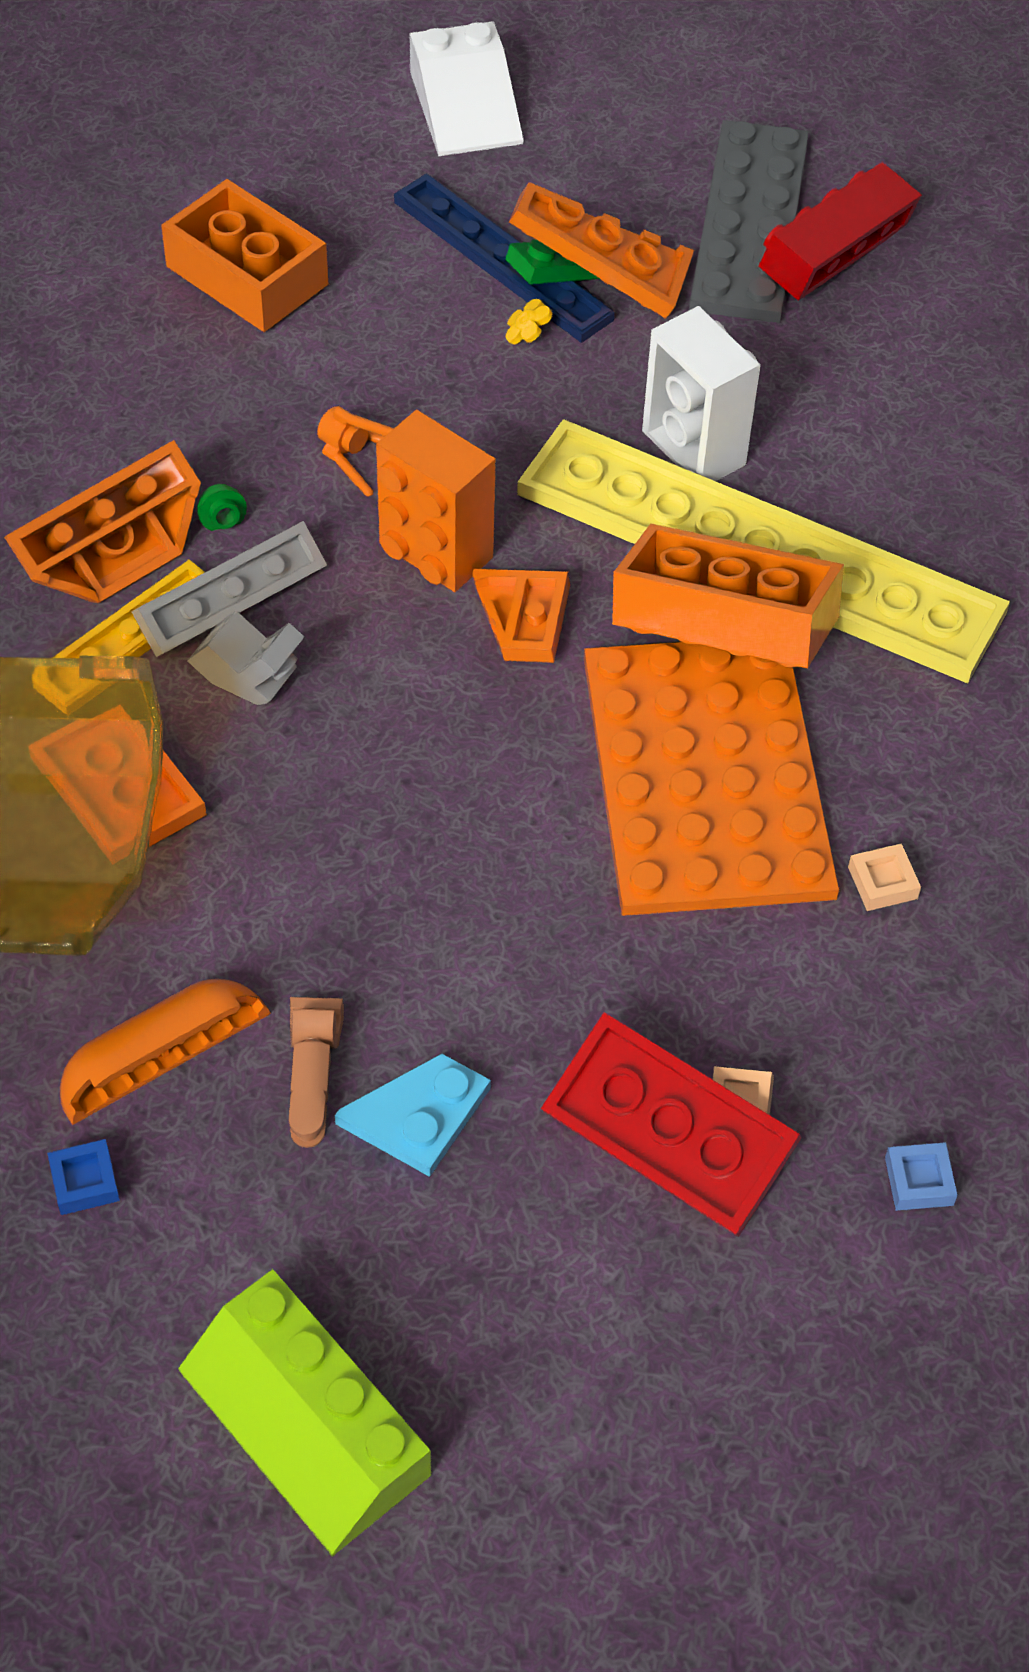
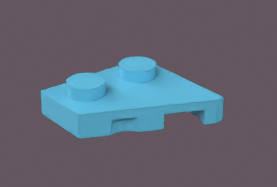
[335,1054,491,1177]

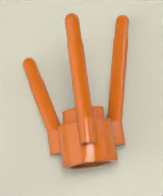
[317,406,394,496]

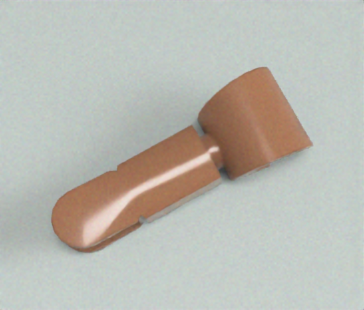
[289,997,344,1148]

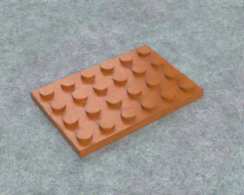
[584,642,839,916]

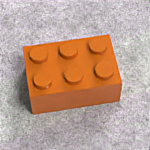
[161,179,329,332]
[376,409,496,592]

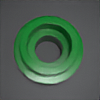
[197,484,247,531]

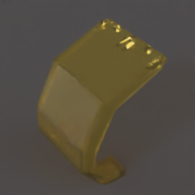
[0,655,164,956]

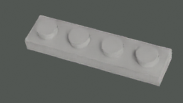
[131,521,327,657]

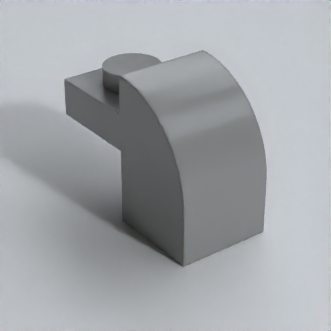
[187,611,304,705]

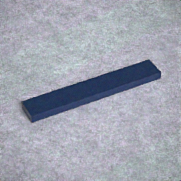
[394,173,615,343]

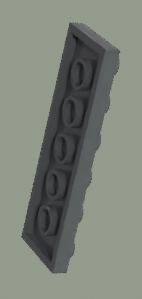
[689,120,809,323]

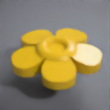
[506,299,552,345]

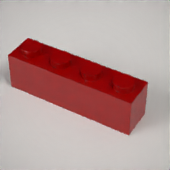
[758,162,922,301]

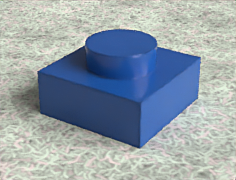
[47,1139,120,1215]

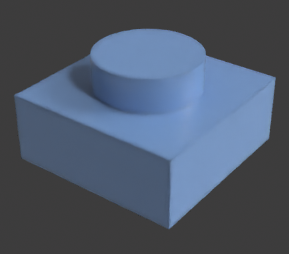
[885,1142,958,1211]

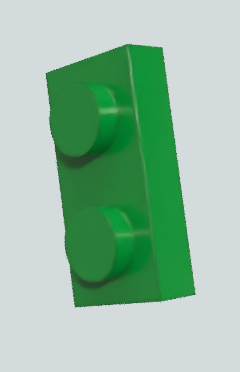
[505,239,600,284]

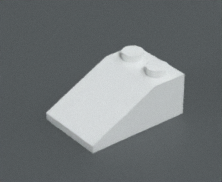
[410,21,523,156]

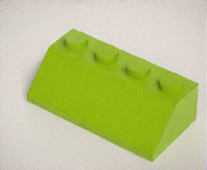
[178,1269,431,1557]

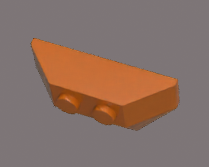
[4,440,201,603]

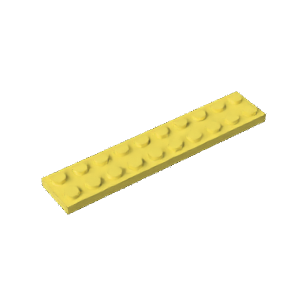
[517,419,1010,684]

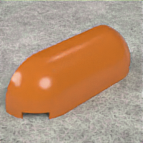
[60,979,271,1125]

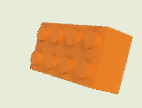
[612,523,844,669]

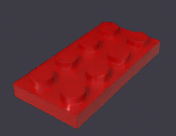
[540,1012,802,1237]

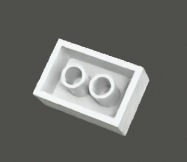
[642,306,761,481]

